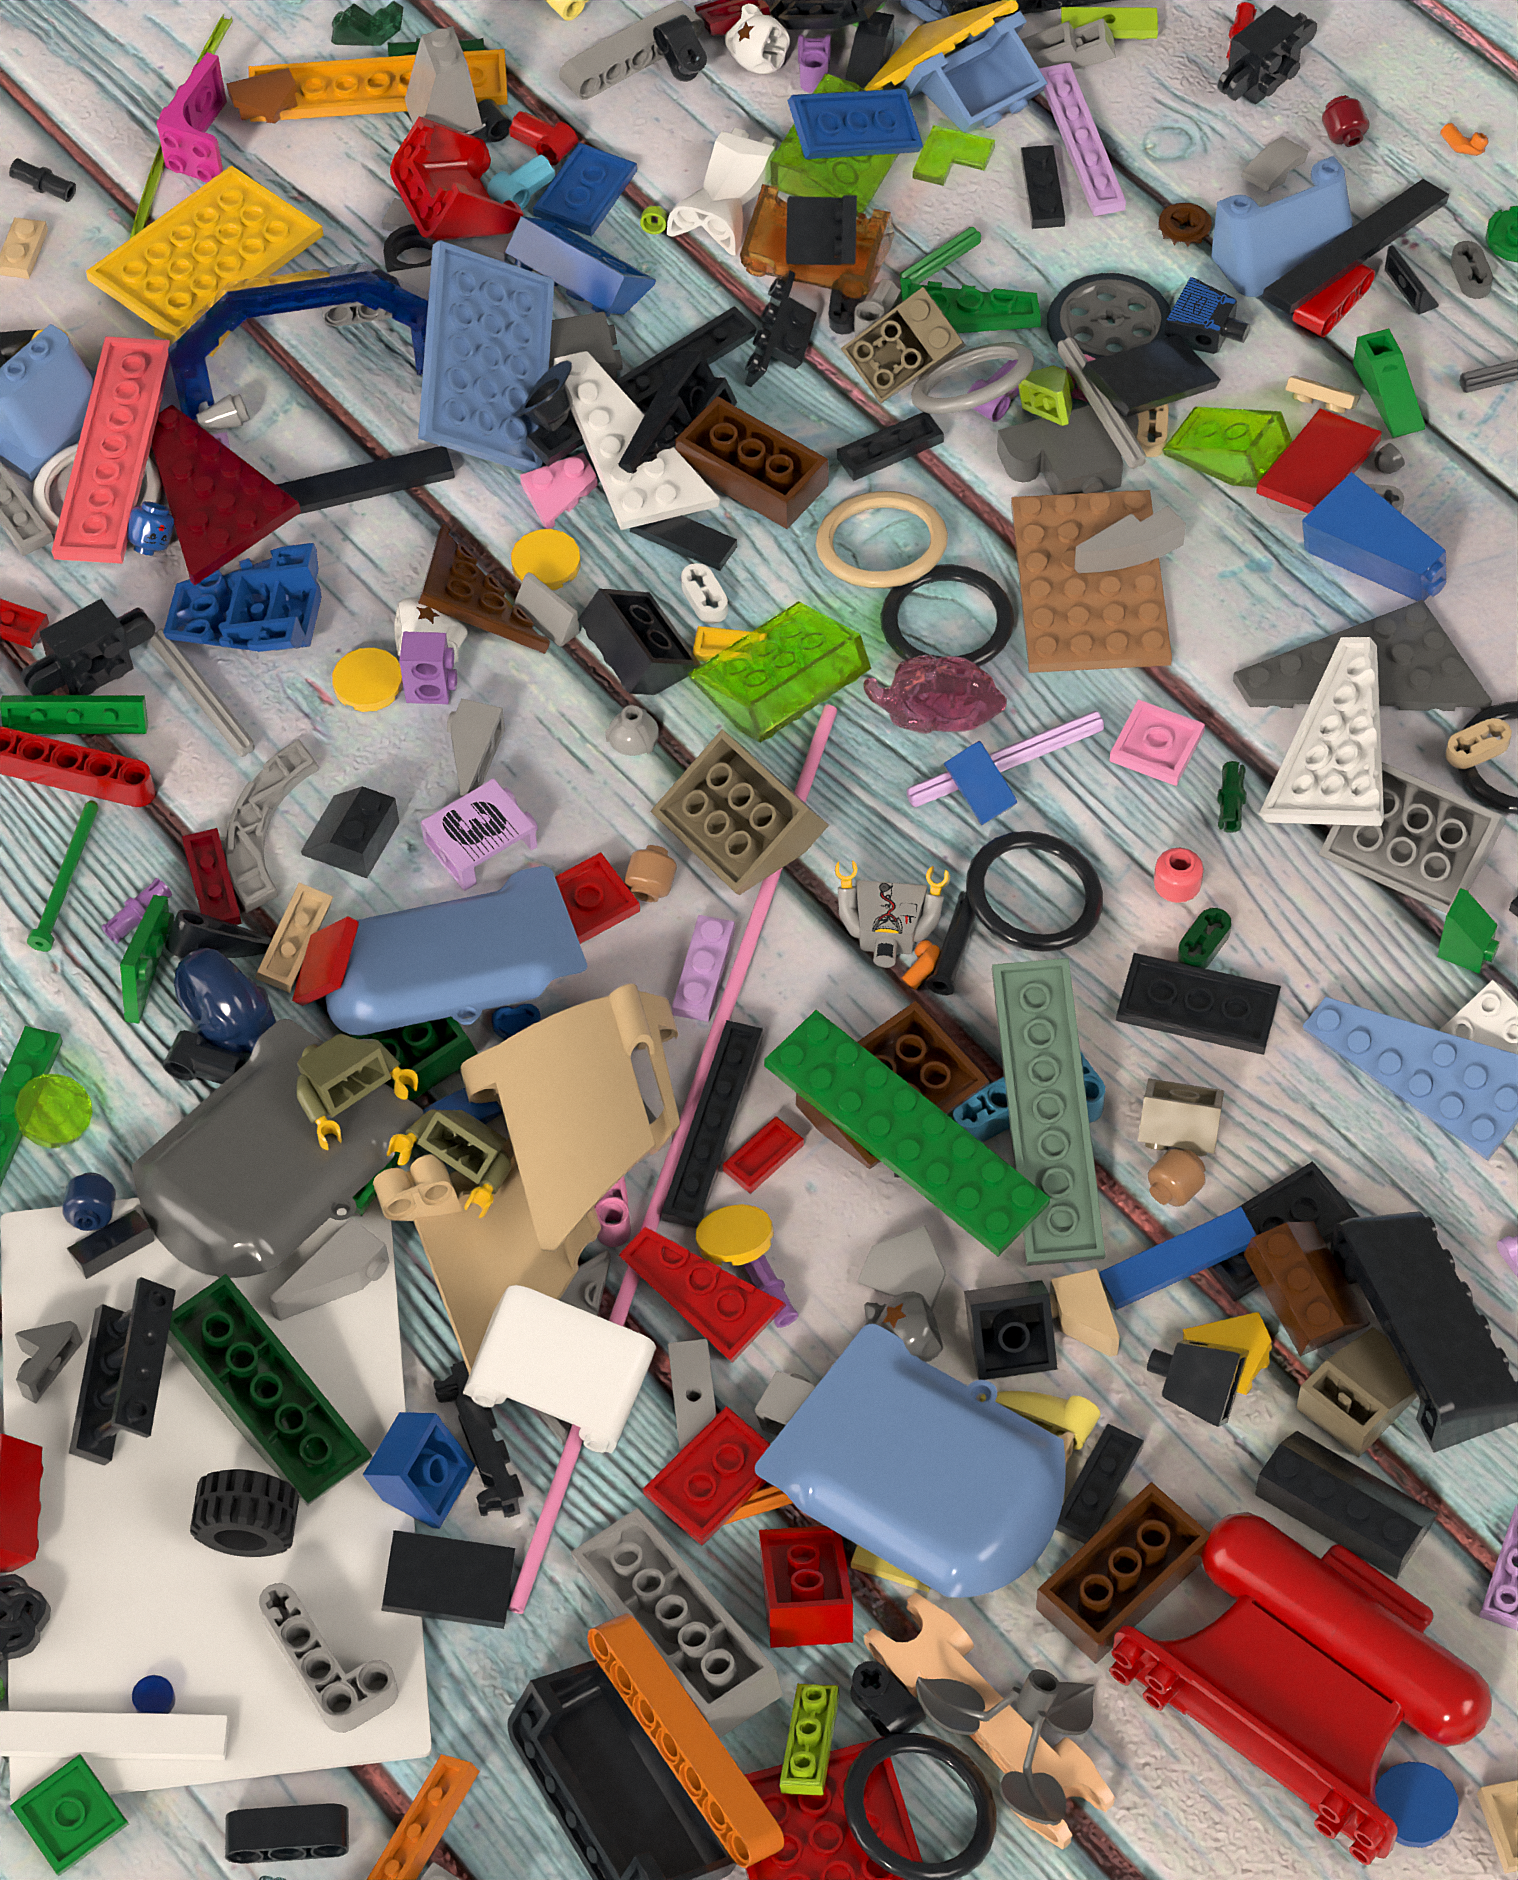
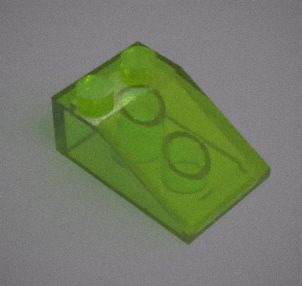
[1162,407,1292,488]

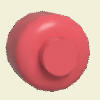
[1154,847,1204,903]

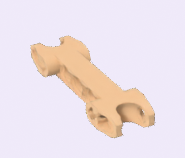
[864,1593,1115,1850]

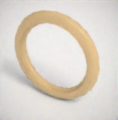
[815,491,948,588]

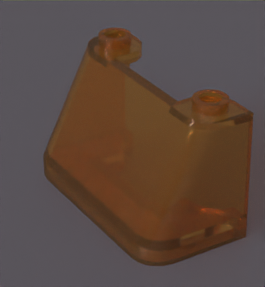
[740,184,894,298]

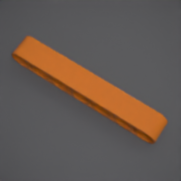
[587,1613,784,1868]

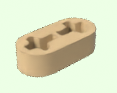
[1137,404,1169,457]
[1445,718,1512,769]

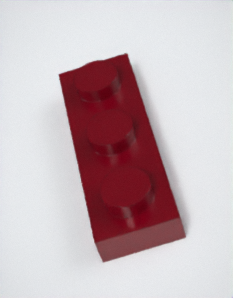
[182,828,242,925]

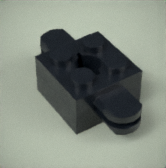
[1217,5,1317,105]
[21,598,156,695]

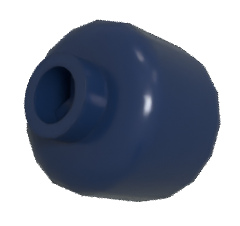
[62,1172,116,1231]

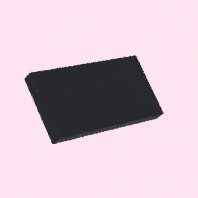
[1082,334,1221,417]
[1116,953,1281,1055]
[1207,1161,1360,1302]

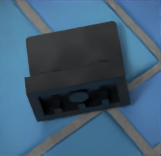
[786,195,857,266]

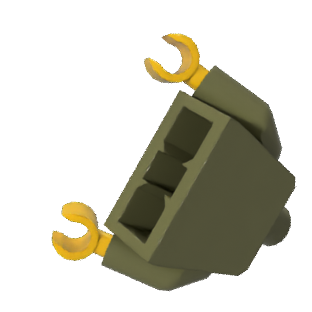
[296,1034,418,1150]
[386,1109,511,1218]

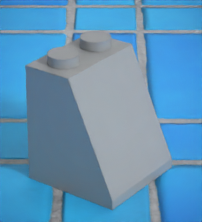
[405,26,482,132]

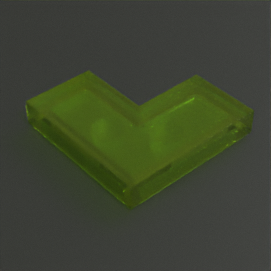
[912,125,995,186]

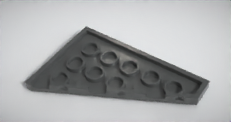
[1233,600,1492,711]

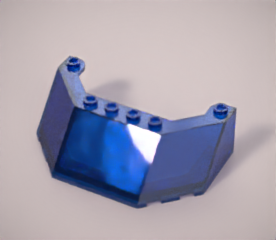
[168,262,429,420]

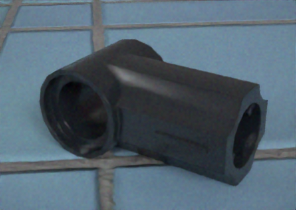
[464,99,512,142]
[163,1030,245,1084]

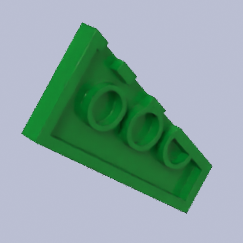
[900,278,1041,333]

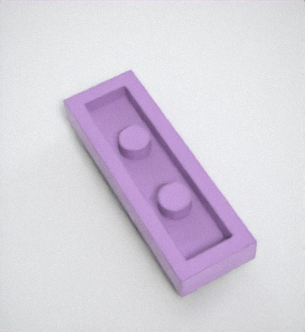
[672,915,735,1022]

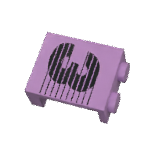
[421,778,538,891]

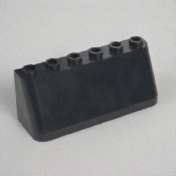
[1330,1211,1518,1453]
[507,1659,737,1880]

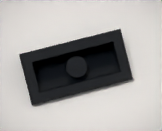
[1384,245,1439,315]
[67,1210,155,1279]

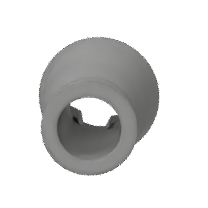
[196,394,250,432]

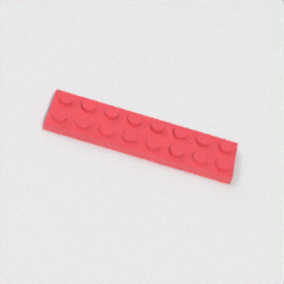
[52,336,174,564]

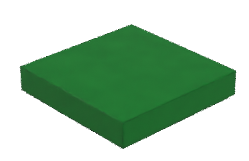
[10,1754,129,1876]

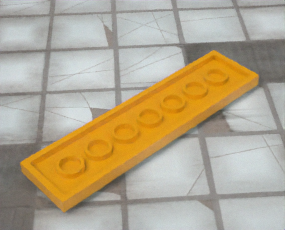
[248,49,508,122]

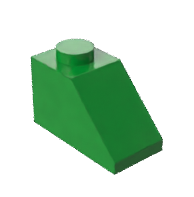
[1437,888,1500,973]

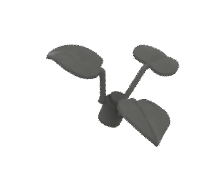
[916,1669,1094,1826]

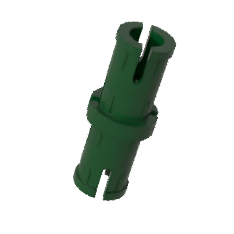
[1217,761,1247,833]

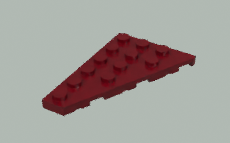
[151,404,301,585]

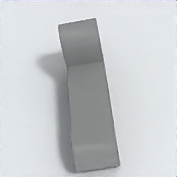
[259,1583,398,1733]

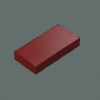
[722,1116,804,1194]

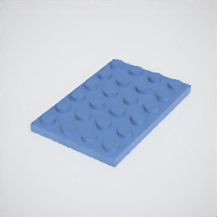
[418,241,555,472]

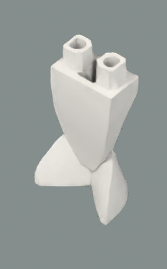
[667,128,777,256]

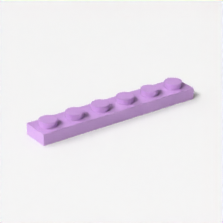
[1039,63,1126,217]

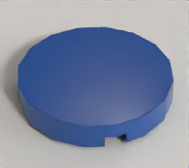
[1375,1761,1458,1848]

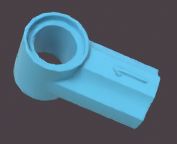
[487,155,555,210]

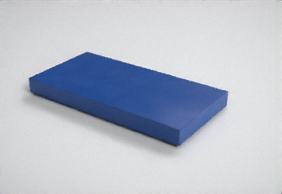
[787,89,923,159]

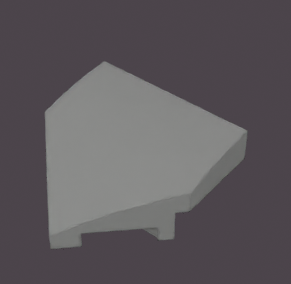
[857,1226,946,1310]

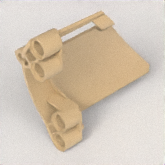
[373,1137,601,1375]

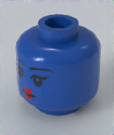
[127,501,174,556]

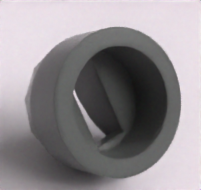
[1374,443,1405,474]

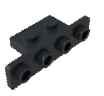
[745,270,817,387]

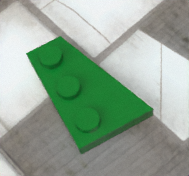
[120,895,174,1024]

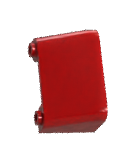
[390,116,524,241]

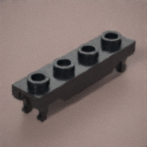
[433,1361,524,1518]

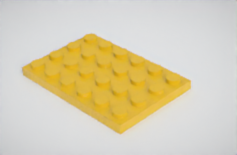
[86,165,324,344]

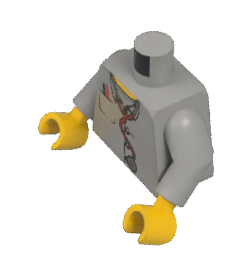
[834,860,950,968]

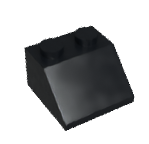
[301,786,400,878]
[964,1280,1058,1380]

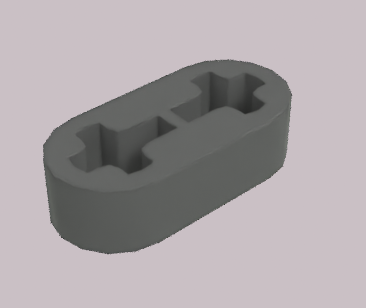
[1451,241,1493,299]

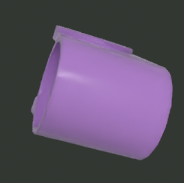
[798,34,831,93]

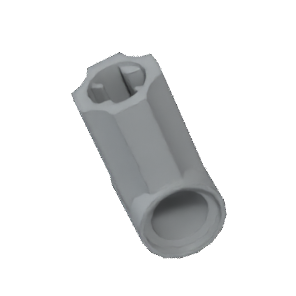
[854,278,901,337]

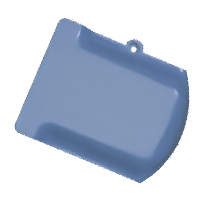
[326,866,588,1035]
[755,1324,1066,1598]

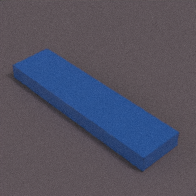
[1099,1206,1257,1310]

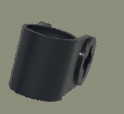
[653,14,707,82]
[850,1661,926,1737]

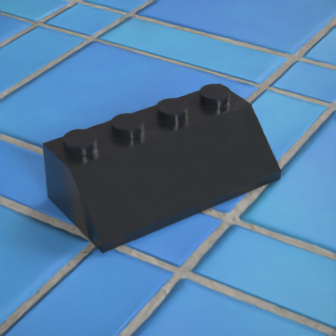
[1255,1431,1438,1579]

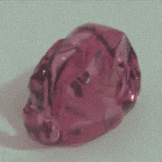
[863,655,1007,734]

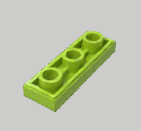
[1061,7,1158,40]
[780,1683,840,1795]

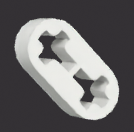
[681,563,728,624]

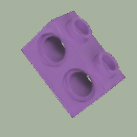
[399,631,457,705]

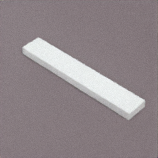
[0,1711,229,1760]

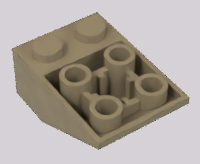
[841,287,966,404]
[1296,1327,1418,1458]

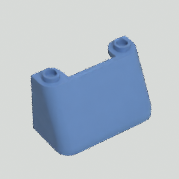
[1211,156,1353,297]

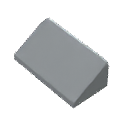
[514,572,579,647]

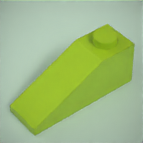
[1018,365,1074,426]

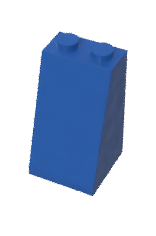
[1302,472,1447,601]

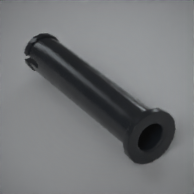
[926,890,976,996]

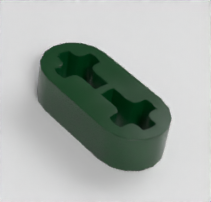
[1177,908,1232,969]

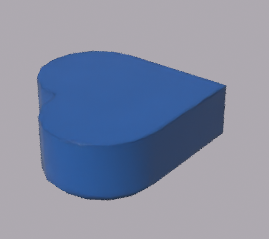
[491,1004,541,1040]

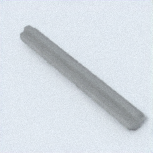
[1057,337,1146,469]
[150,628,255,757]

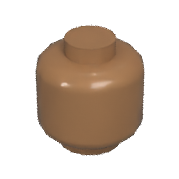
[624,845,677,902]
[1148,1149,1206,1207]

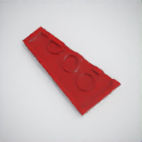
[618,1226,786,1363]

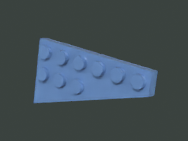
[1303,997,1518,1161]

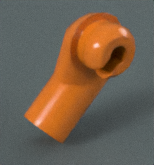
[1440,123,1489,156]
[901,940,941,991]

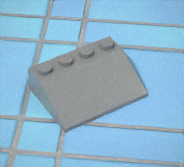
[1319,762,1505,914]

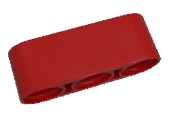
[1293,263,1375,338]

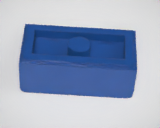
[944,741,1017,826]

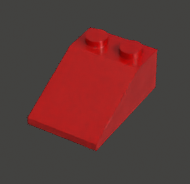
[759,1526,853,1648]

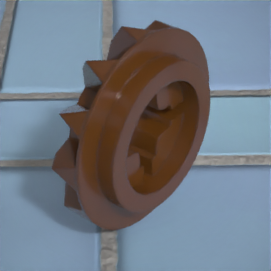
[1158,202,1212,247]

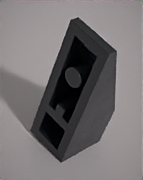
[842,11,895,92]

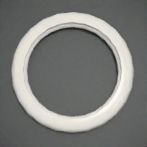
[32,443,162,535]

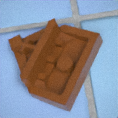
[226,68,298,124]

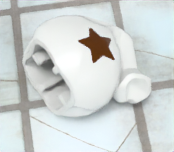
[725,4,790,74]
[394,597,468,663]

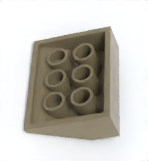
[650,729,829,895]

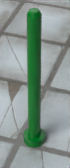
[27,800,99,952]

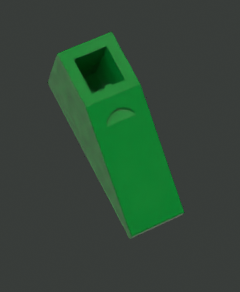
[1353,328,1425,438]

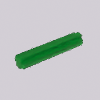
[899,227,981,284]

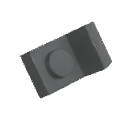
[15,1321,83,1404]

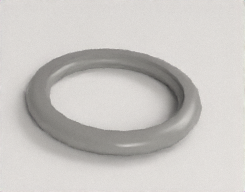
[911,342,1034,414]

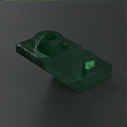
[331,1,404,46]

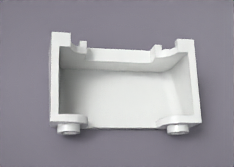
[463,1285,656,1453]

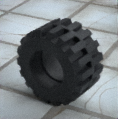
[190,1469,300,1557]

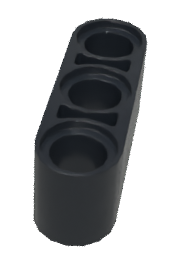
[225,1803,349,1864]

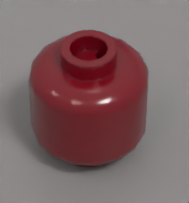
[1322,95,1370,147]

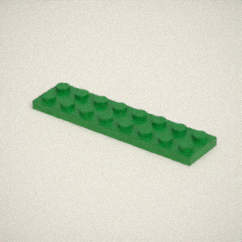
[764,1010,1050,1257]

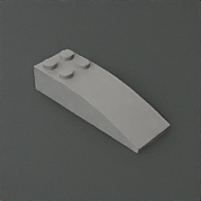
[571,1508,783,1739]

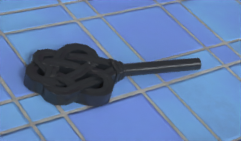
[0,1574,51,1664]

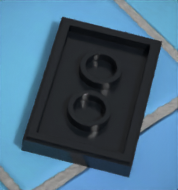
[381,1530,515,1629]

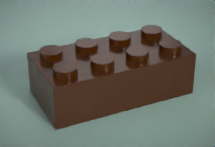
[675,396,828,529]
[1036,1482,1210,1664]

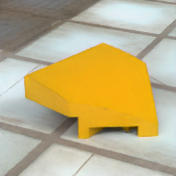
[1183,1312,1272,1395]

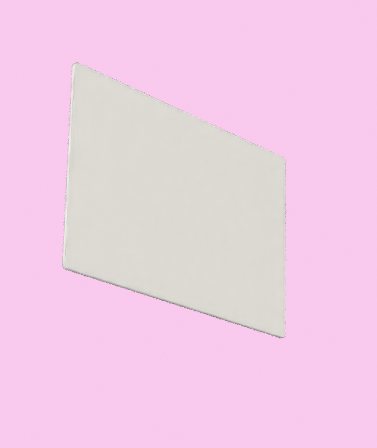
[0,1196,432,1803]

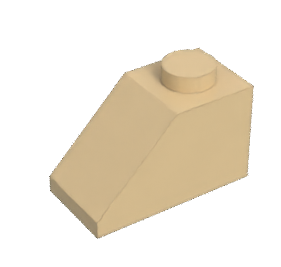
[1050,1268,1120,1357]

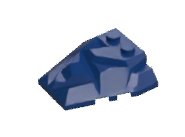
[163,543,322,652]

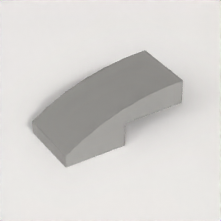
[1241,136,1309,192]

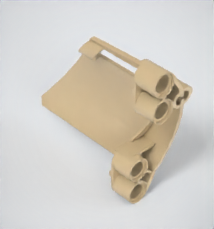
[461,984,680,1252]

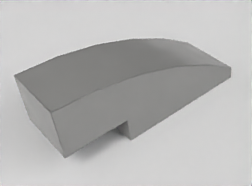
[1021,18,1116,69]
[1074,506,1186,573]

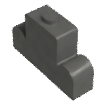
[997,405,1139,495]

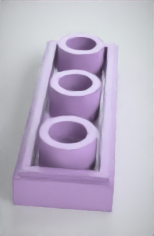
[1479,1505,1518,1631]

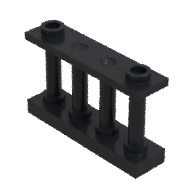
[69,1277,176,1466]

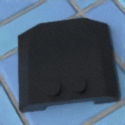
[769,0,887,30]

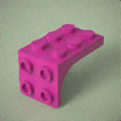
[156,52,227,183]

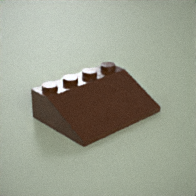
[795,1001,990,1169]

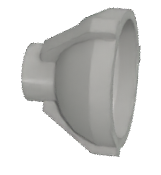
[605,705,659,756]

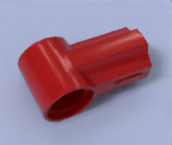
[509,111,578,165]

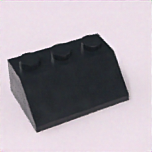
[578,588,702,695]

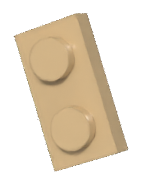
[0,217,48,279]
[1285,375,1360,413]

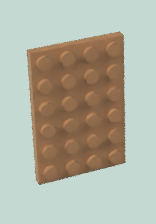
[1011,490,1172,673]

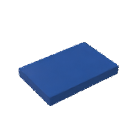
[533,143,637,237]

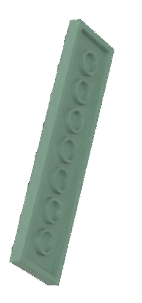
[991,958,1106,1266]

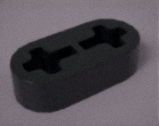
[828,277,862,335]

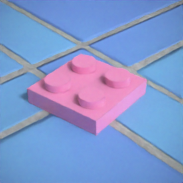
[1109,699,1205,786]

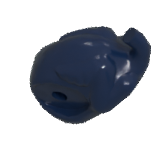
[174,947,276,1054]

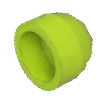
[640,205,667,235]

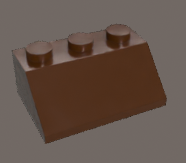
[1244,1221,1370,1357]

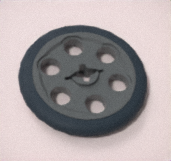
[1047,273,1171,359]

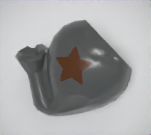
[864,1291,943,1362]

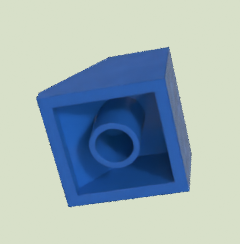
[363,1412,475,1529]

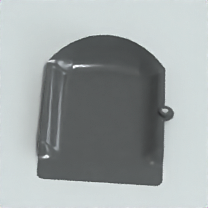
[132,1019,423,1278]

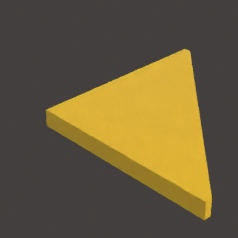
[863,0,1019,91]

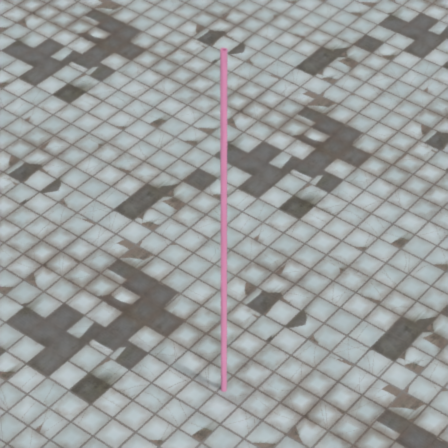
[508,705,837,1614]

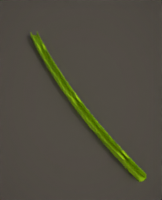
[130,14,233,239]

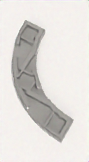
[226,739,319,913]

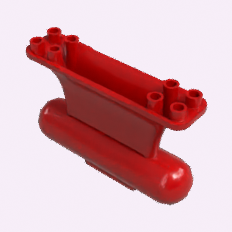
[1109,1512,1492,1865]

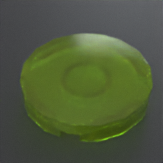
[14,1074,93,1148]

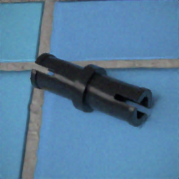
[9,158,76,202]

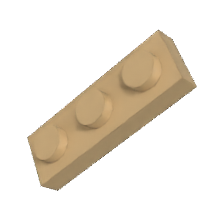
[255,883,333,993]

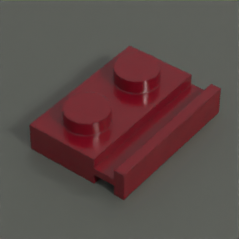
[694,0,770,36]

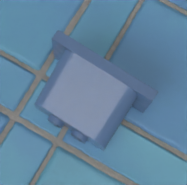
[899,11,1048,134]
[0,324,96,482]

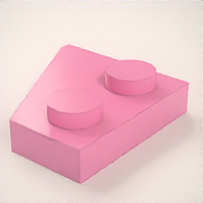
[520,452,598,529]

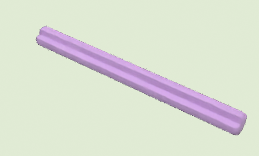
[906,711,1104,807]

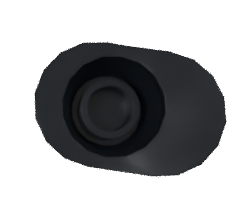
[516,360,573,432]

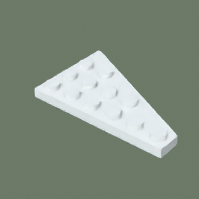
[1259,637,1384,826]

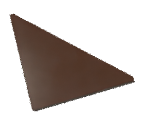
[418,524,550,654]

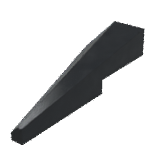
[618,350,738,473]

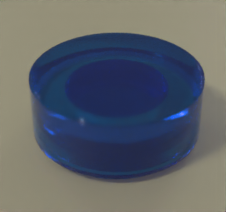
[132,1675,176,1714]

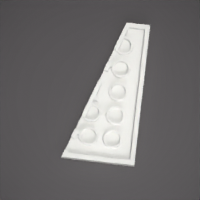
[554,351,720,530]

